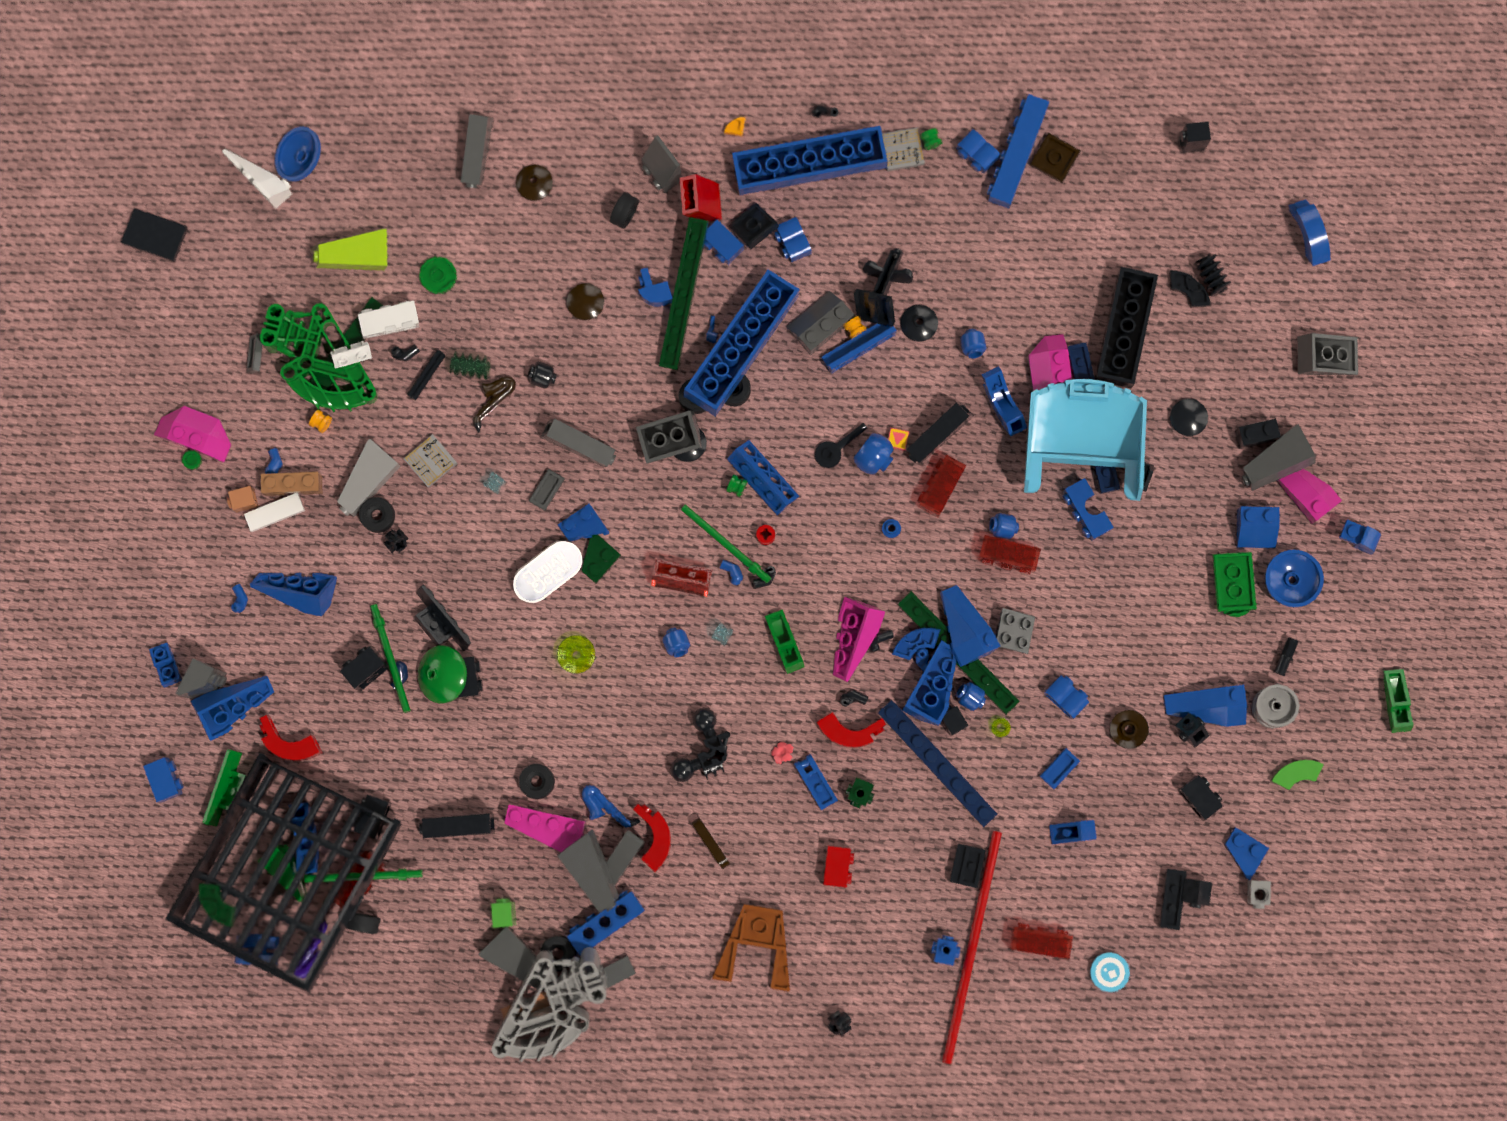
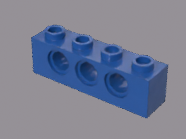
[567,890,646,956]

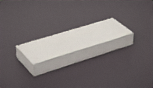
[244,493,305,532]

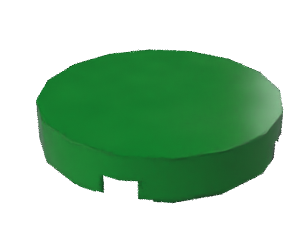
[419,257,457,294]

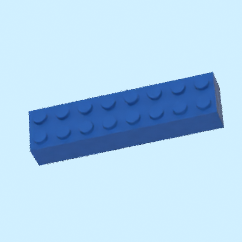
[732,126,888,195]
[684,270,800,417]

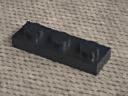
[1159,869,1187,930]

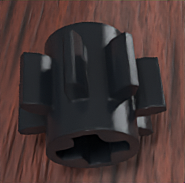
[383,529,409,553]
[828,1010,852,1036]

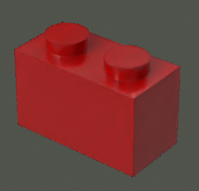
[823,846,854,888]

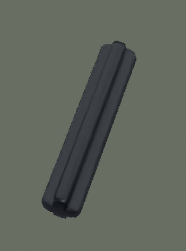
[407,349,445,400]

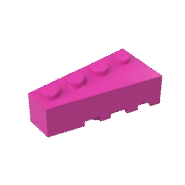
[504,804,586,852]

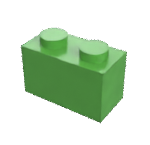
[491,898,516,928]

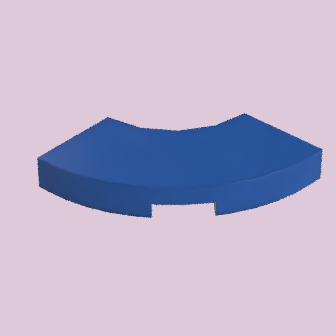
[892,628,941,660]

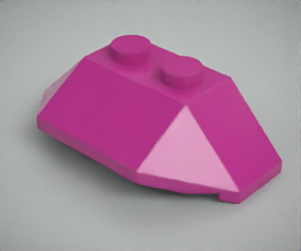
[1028,334,1072,391]
[154,406,231,462]

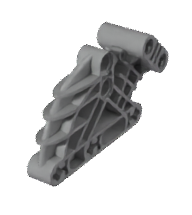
[492,947,607,1062]

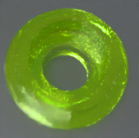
[991,718,1011,738]

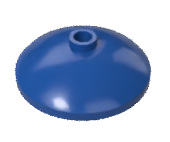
[275,127,321,182]
[1265,550,1324,608]

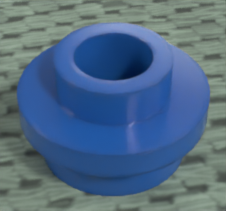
[882,519,901,538]

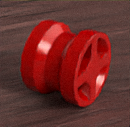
[756,525,775,545]

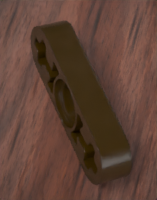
[691,817,730,870]

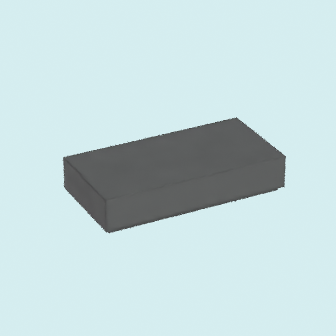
[246,333,262,374]
[529,469,565,511]

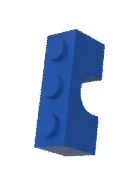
[1063,478,1114,541]

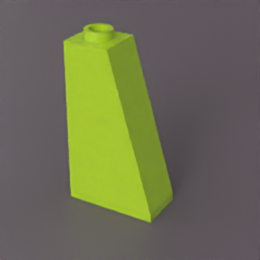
[313,229,387,271]

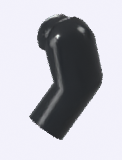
[811,105,839,118]
[391,344,420,361]

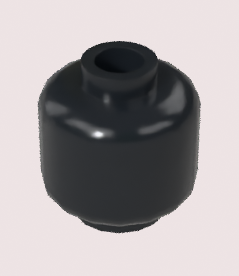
[527,361,557,389]

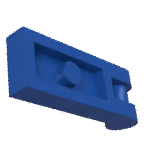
[794,754,838,810]

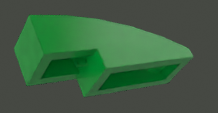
[765,609,805,674]
[1383,669,1414,733]

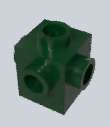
[845,777,875,809]

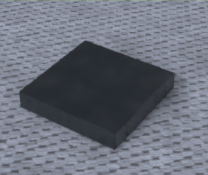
[728,203,779,250]

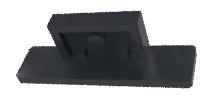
[414,585,471,651]

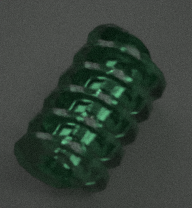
[449,351,491,380]

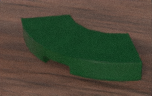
[199,883,236,928]

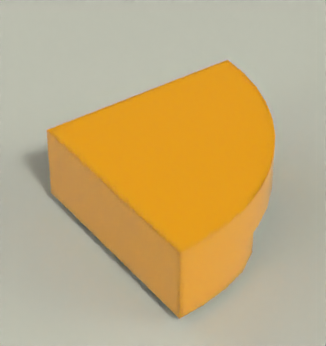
[724,117,746,137]

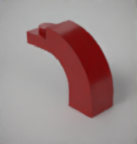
[816,712,886,748]
[259,715,323,761]
[633,804,671,872]

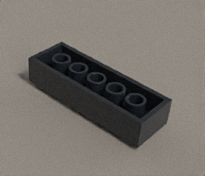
[1095,267,1158,389]

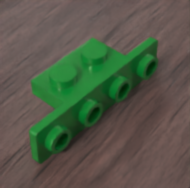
[202,749,247,827]

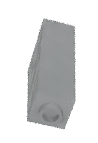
[337,439,401,517]

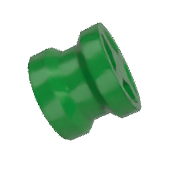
[920,128,943,150]
[726,475,748,497]

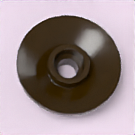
[516,164,553,201]
[1110,710,1149,749]

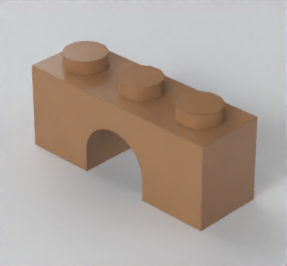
[261,472,323,496]

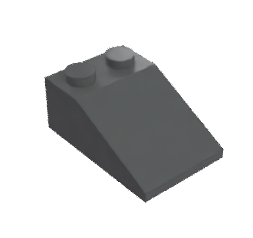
[641,135,682,194]
[1297,333,1358,375]

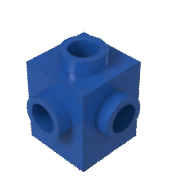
[931,935,960,966]

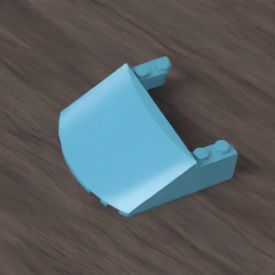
[1024,379,1147,501]

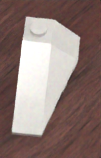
[222,149,292,209]

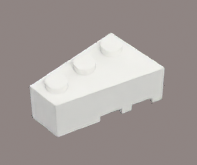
[358,301,419,339]

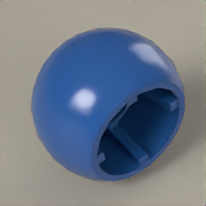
[853,433,894,475]

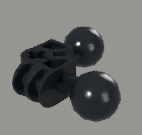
[670,707,730,782]

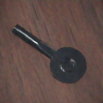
[815,423,868,468]

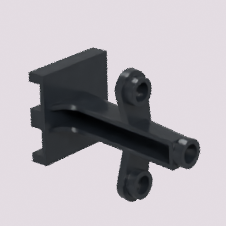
[854,248,913,327]

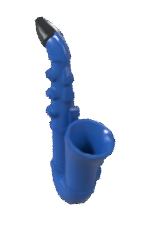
[581,785,640,828]

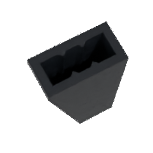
[906,402,974,463]
[419,813,495,838]

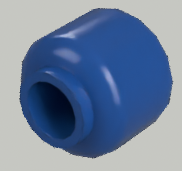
[960,329,987,359]
[989,513,1019,539]
[662,628,690,658]
[956,682,986,711]

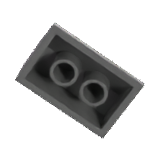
[786,291,854,355]
[636,411,701,464]
[175,659,227,700]

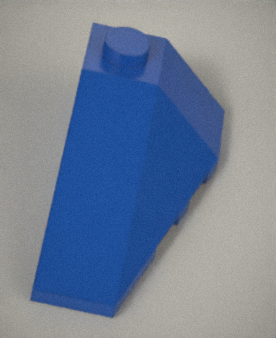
[250,573,337,617]
[940,585,1001,667]
[902,640,957,726]
[190,676,274,741]
[1164,685,1247,727]

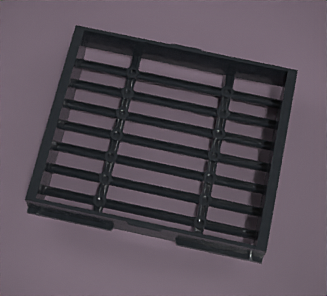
[165,753,402,994]

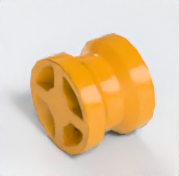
[843,316,867,339]
[309,410,332,433]

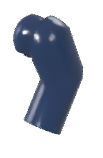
[390,661,408,690]

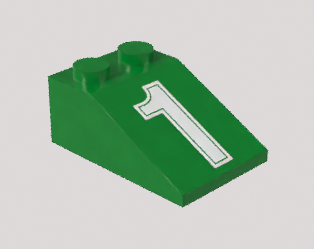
[257,844,307,902]

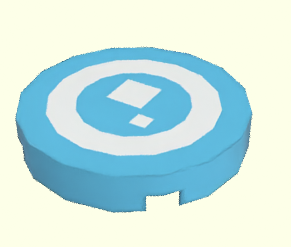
[1090,952,1130,992]

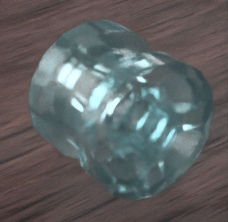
[482,471,506,495]
[711,622,734,646]

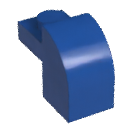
[638,267,673,307]
[1339,519,1381,555]

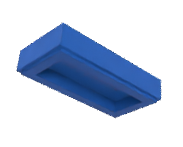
[1039,748,1080,790]

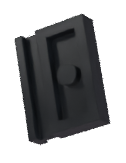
[949,844,986,888]

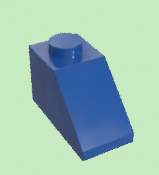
[1049,820,1097,844]

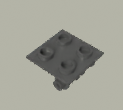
[996,608,1035,654]

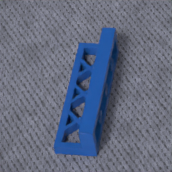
[821,324,897,374]
[727,440,799,515]

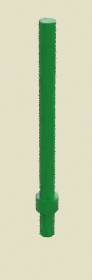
[681,504,771,583]
[370,604,411,713]
[304,868,423,883]

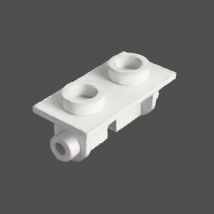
[330,341,372,369]

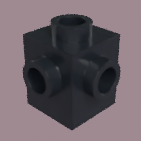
[1175,713,1210,748]

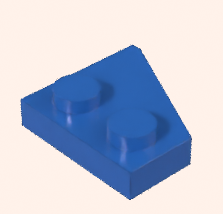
[558,503,609,541]
[1225,827,1269,880]

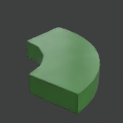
[1271,760,1324,790]

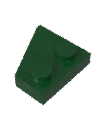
[582,534,621,584]

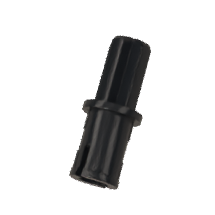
[1273,638,1298,677]

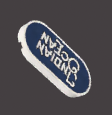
[513,541,582,603]

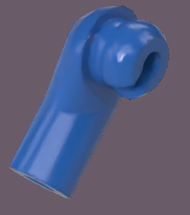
[265,448,282,474]
[720,560,743,585]

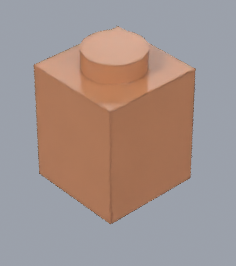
[227,486,259,513]

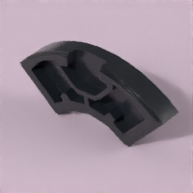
[1169,271,1211,308]

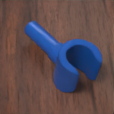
[706,316,718,344]

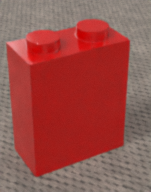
[680,174,722,223]

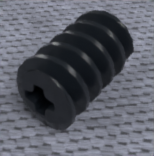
[1194,254,1231,297]

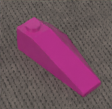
[833,597,885,682]

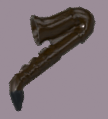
[473,376,516,433]

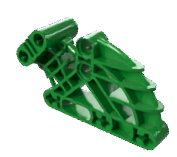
[260,303,378,413]

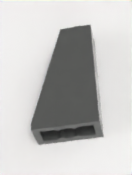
[461,114,494,188]
[540,419,616,467]
[1242,424,1316,491]
[557,830,619,913]
[606,830,646,886]
[478,926,545,991]

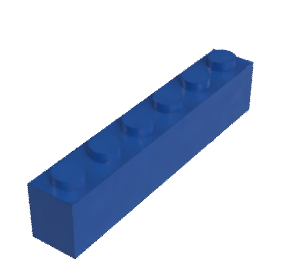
[987,94,1050,209]

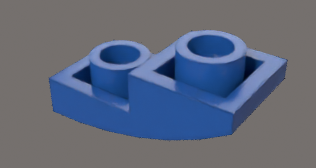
[149,642,182,688]

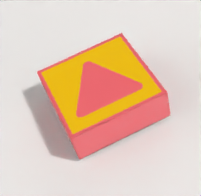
[888,428,909,451]

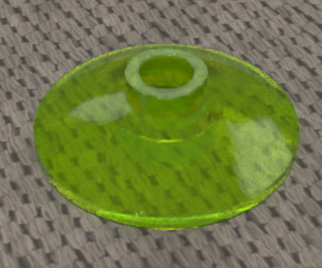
[557,635,596,674]

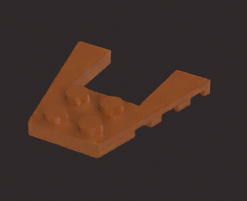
[712,904,790,992]

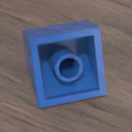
[1237,506,1280,548]

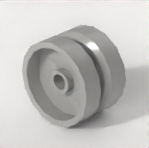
[1251,684,1299,729]

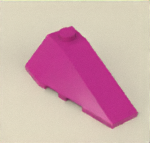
[1277,469,1342,524]

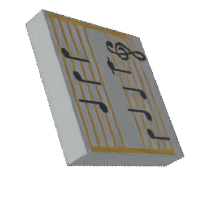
[882,128,925,172]
[404,434,458,488]

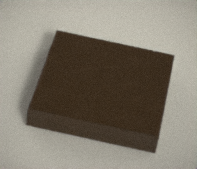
[1029,132,1081,183]

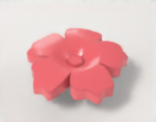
[771,742,794,764]

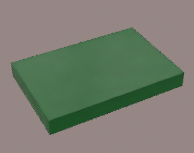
[1212,552,1257,612]

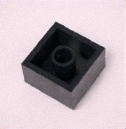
[340,646,389,692]

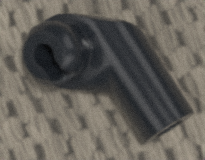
[751,566,776,589]
[869,629,894,652]
[840,690,869,707]

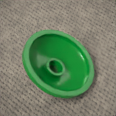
[417,646,467,704]

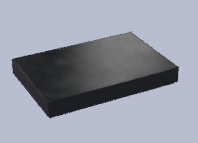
[121,208,188,262]

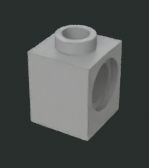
[1247,880,1271,909]

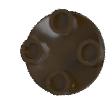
[567,283,604,320]

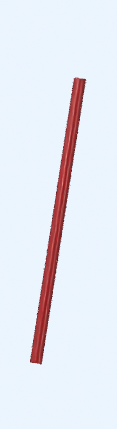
[942,831,1002,1064]

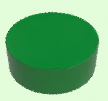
[182,450,202,470]

